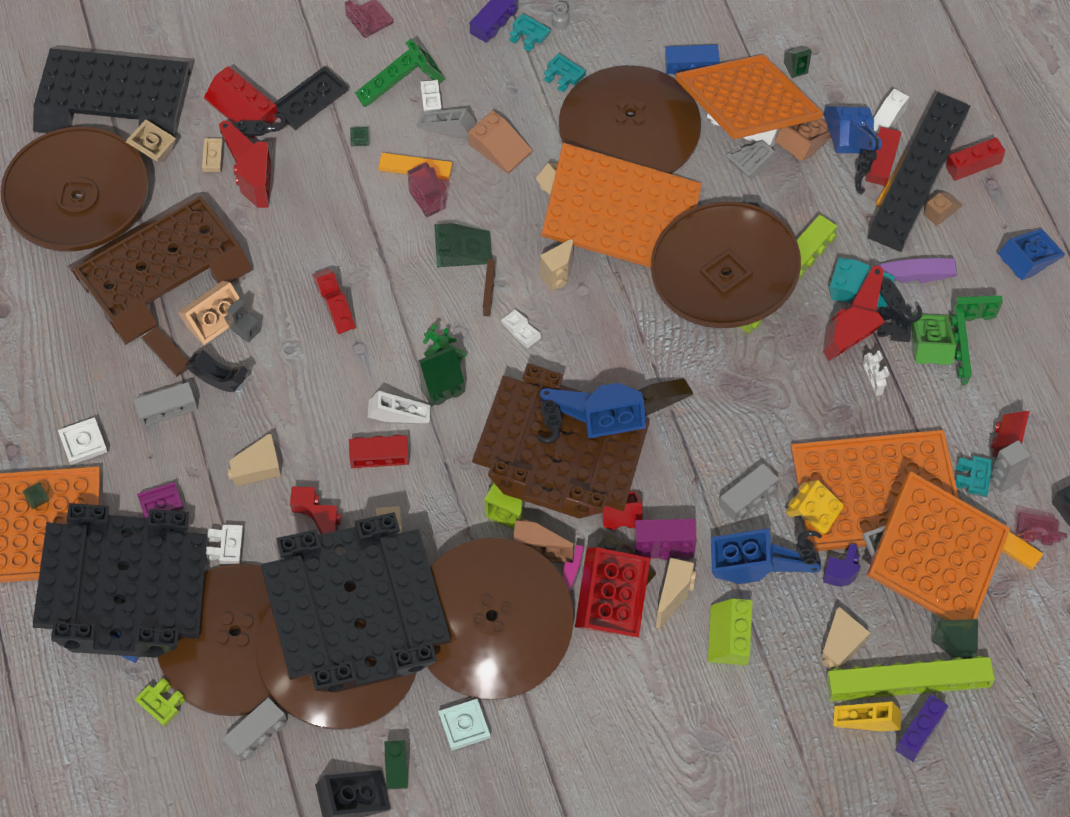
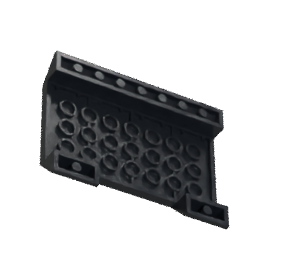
[33,45,194,138]

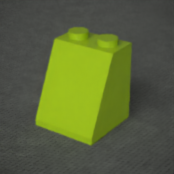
[484,483,523,530]

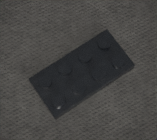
[274,66,348,130]

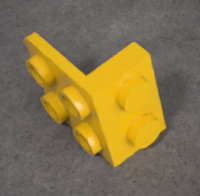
[785,480,843,534]

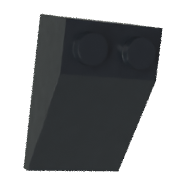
[315,770,390,817]

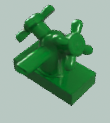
[423,324,467,363]

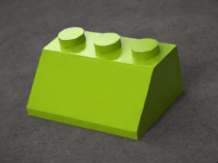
[708,598,753,666]

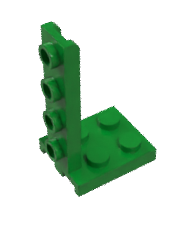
[355,38,445,107]
[950,296,1003,385]

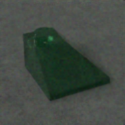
[931,619,978,659]

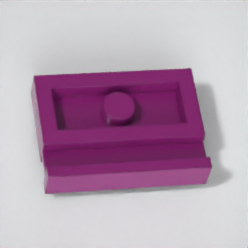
[137,482,184,518]

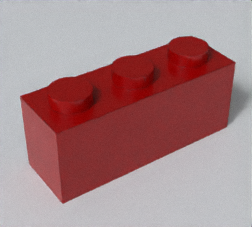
[866,127,902,186]
[946,137,1006,181]
[349,434,409,469]

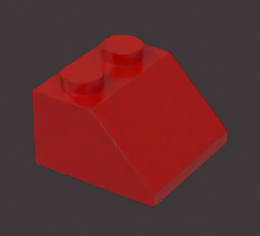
[990,411,1030,458]
[601,490,643,530]

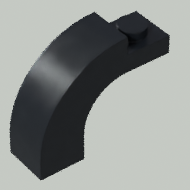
[185,350,248,392]

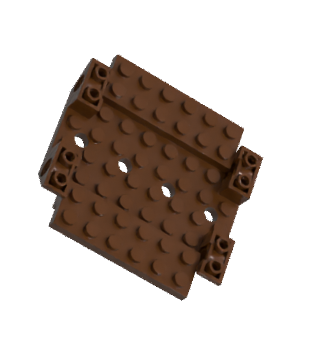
[472,363,650,519]

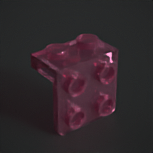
[1016,512,1068,545]

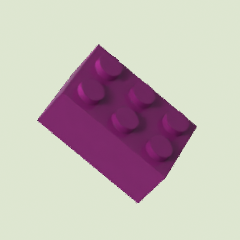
[634,519,697,560]

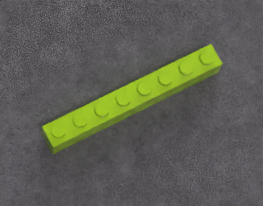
[739,214,838,334]
[826,656,995,702]

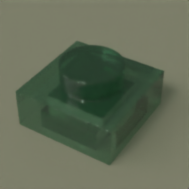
[350,127,369,146]
[22,482,50,509]

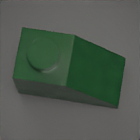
[784,47,812,78]
[384,740,408,790]

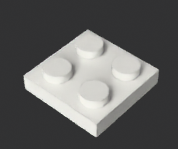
[58,417,107,465]

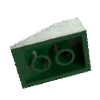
[418,346,465,407]

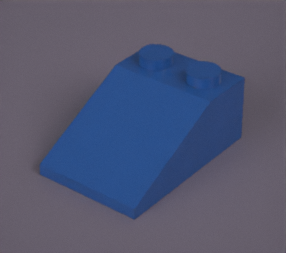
[998,228,1065,280]

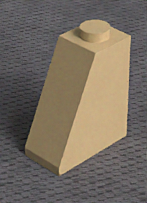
[227,434,281,486]
[821,607,870,670]

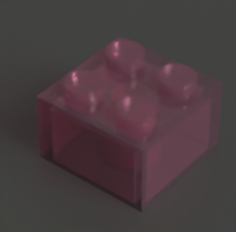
[407,162,447,218]

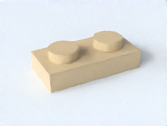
[202,138,223,172]

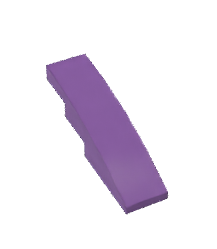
[878,258,957,283]

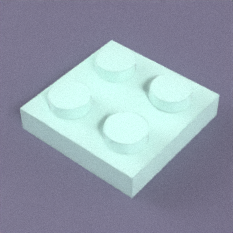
[438,699,491,751]

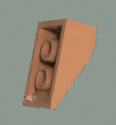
[468,110,532,174]
[775,119,831,161]
[513,520,574,564]

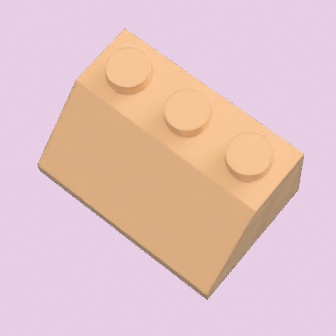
[178,281,249,345]

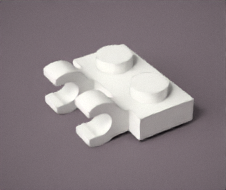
[862,350,890,396]
[206,525,243,564]

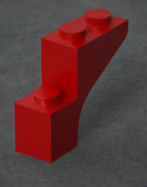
[312,268,356,335]
[290,486,342,534]

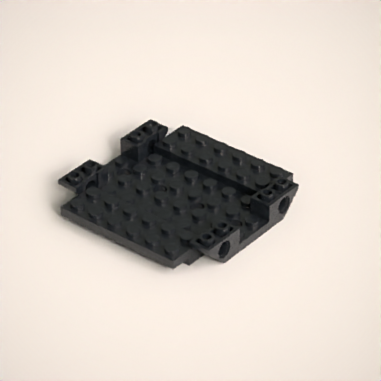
[33,503,207,658]
[261,512,451,693]

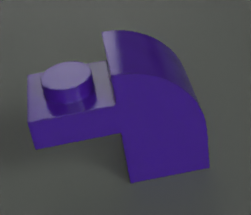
[823,544,861,586]

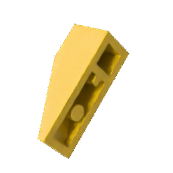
[833,702,901,732]

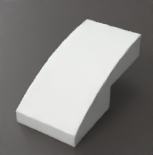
[420,80,441,112]
[501,310,541,348]

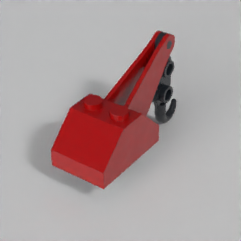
[219,113,286,208]
[823,266,922,361]

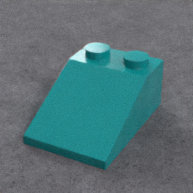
[829,257,895,308]

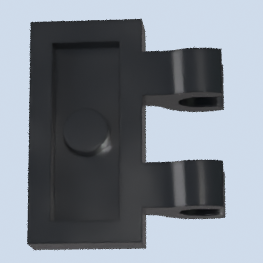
[877,306,912,342]

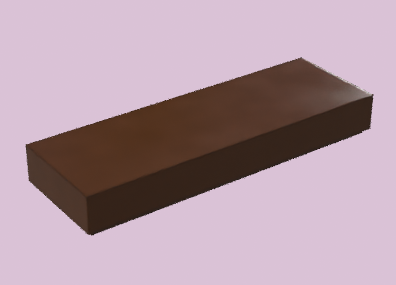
[483,259,495,316]
[142,327,188,377]

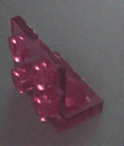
[345,0,393,38]

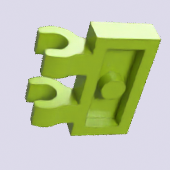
[134,678,185,727]

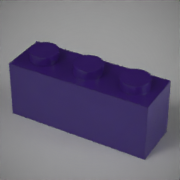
[469,0,518,43]
[896,695,949,762]

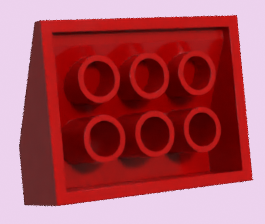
[575,547,651,638]

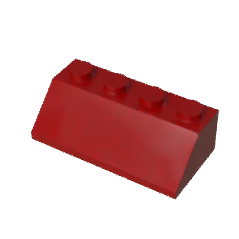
[204,66,278,139]

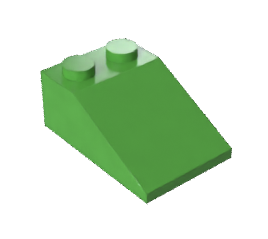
[911,313,957,365]

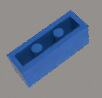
[665,45,720,75]

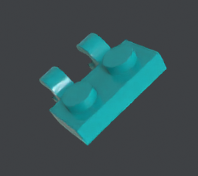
[509,13,551,52]
[543,53,586,93]
[955,456,993,497]

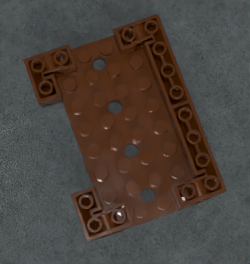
[68,194,252,345]

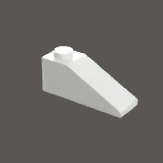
[874,89,909,133]
[368,391,430,424]

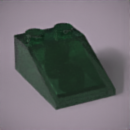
[434,223,492,267]

